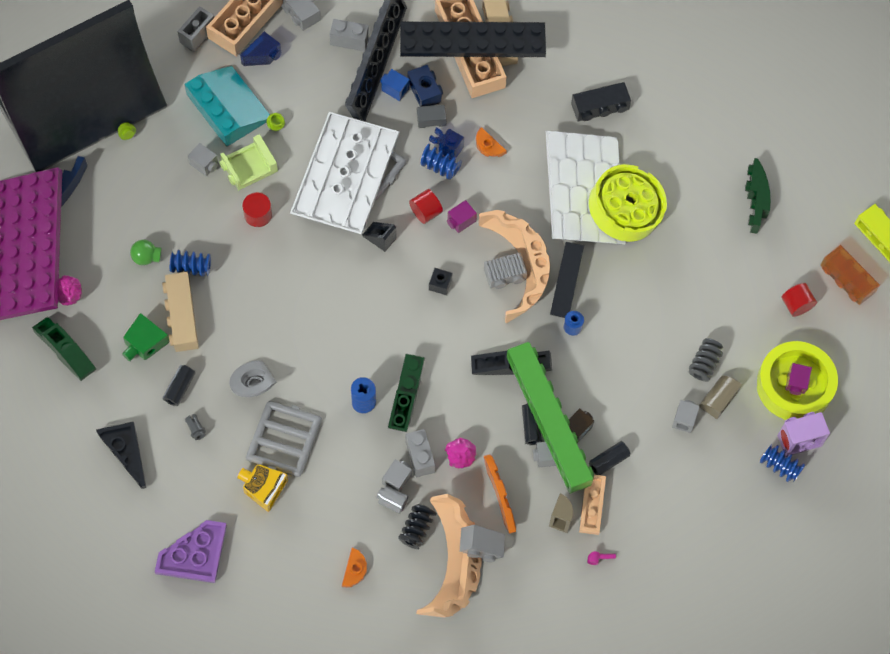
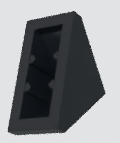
[362,222,396,252]

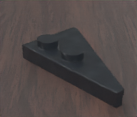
[96,422,147,489]

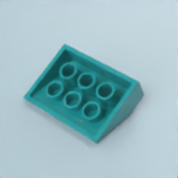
[184,66,270,147]

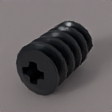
[398,504,437,550]

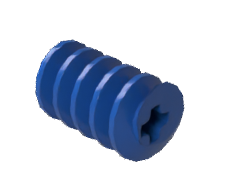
[420,144,462,180]
[169,249,211,277]
[351,377,376,413]
[760,444,805,482]

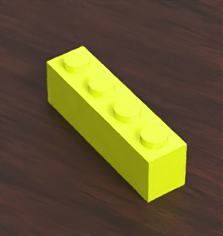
[854,204,890,262]

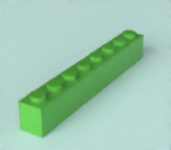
[506,342,594,494]

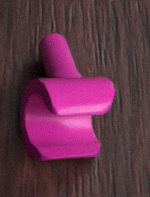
[587,551,616,565]

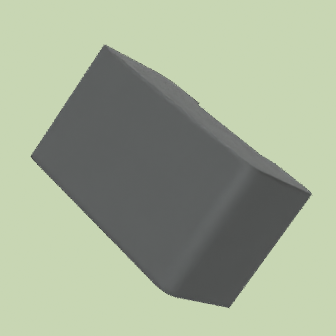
[417,105,447,128]

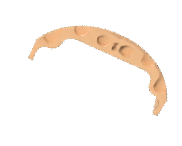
[478,210,550,323]
[416,494,482,618]

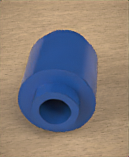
[563,311,584,336]

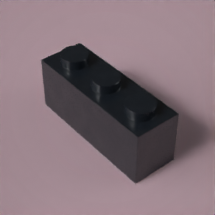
[571,82,631,122]

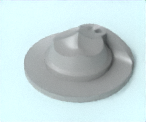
[229,360,277,397]

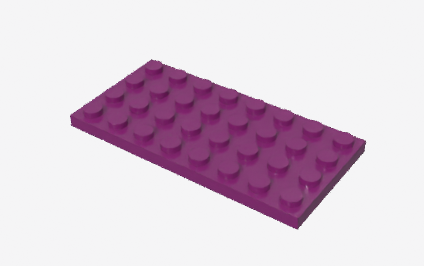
[0,167,62,320]

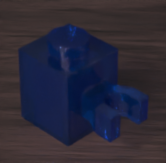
[429,127,464,159]

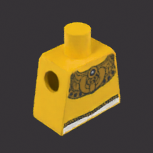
[237,464,288,512]

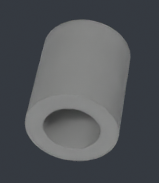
[377,486,409,514]

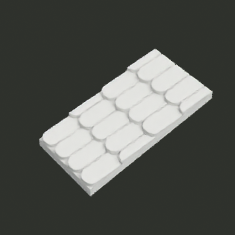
[290,112,400,234]
[545,131,626,245]

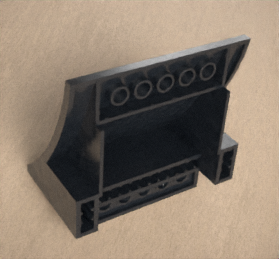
[0,0,167,172]

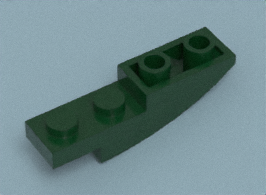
[745,158,771,234]
[32,316,96,381]
[388,354,425,432]

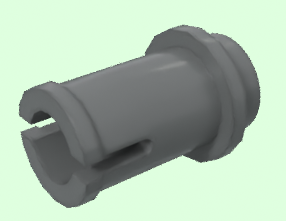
[185,414,206,440]

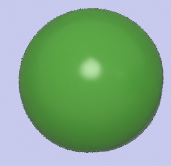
[130,239,162,265]

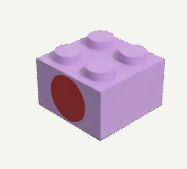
[777,412,830,457]

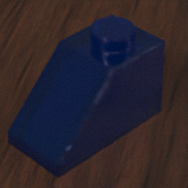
[240,31,282,66]

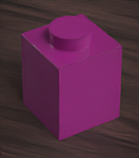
[447,200,477,233]
[785,363,812,395]

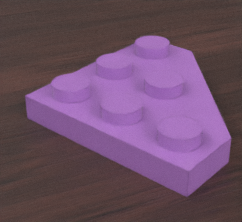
[155,520,227,583]

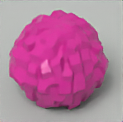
[58,275,82,306]
[445,438,476,469]

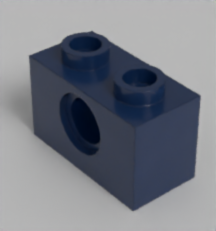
[407,65,443,107]

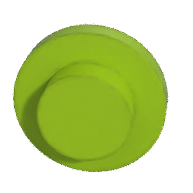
[266,113,285,131]
[118,122,136,140]

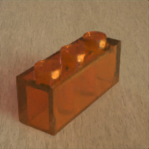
[821,245,880,305]

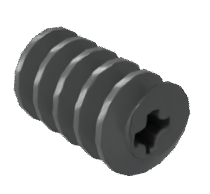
[689,338,723,382]

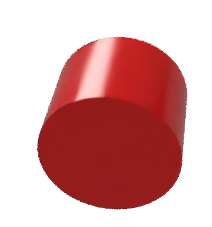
[409,189,443,224]
[242,192,272,227]
[781,283,817,317]

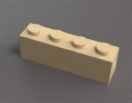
[482,0,518,66]
[162,272,199,352]

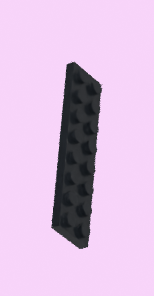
[345,0,407,122]
[400,21,546,57]

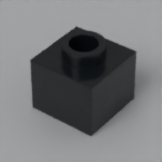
[429,268,453,295]

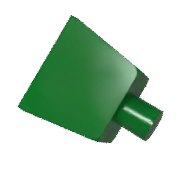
[122,313,170,361]

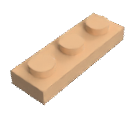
[579,475,606,535]

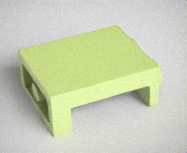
[219,134,278,191]

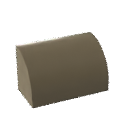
[699,376,742,419]
[549,493,573,533]

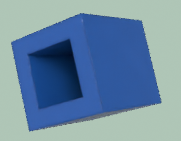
[381,69,410,101]

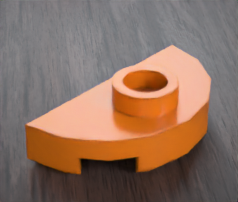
[476,127,507,157]
[342,548,367,588]

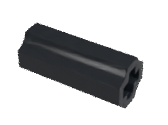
[162,365,196,406]
[522,403,542,446]
[589,441,631,475]

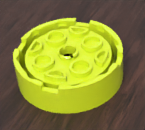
[589,164,667,242]
[757,341,838,420]

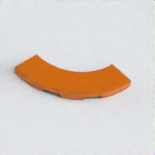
[484,454,516,534]

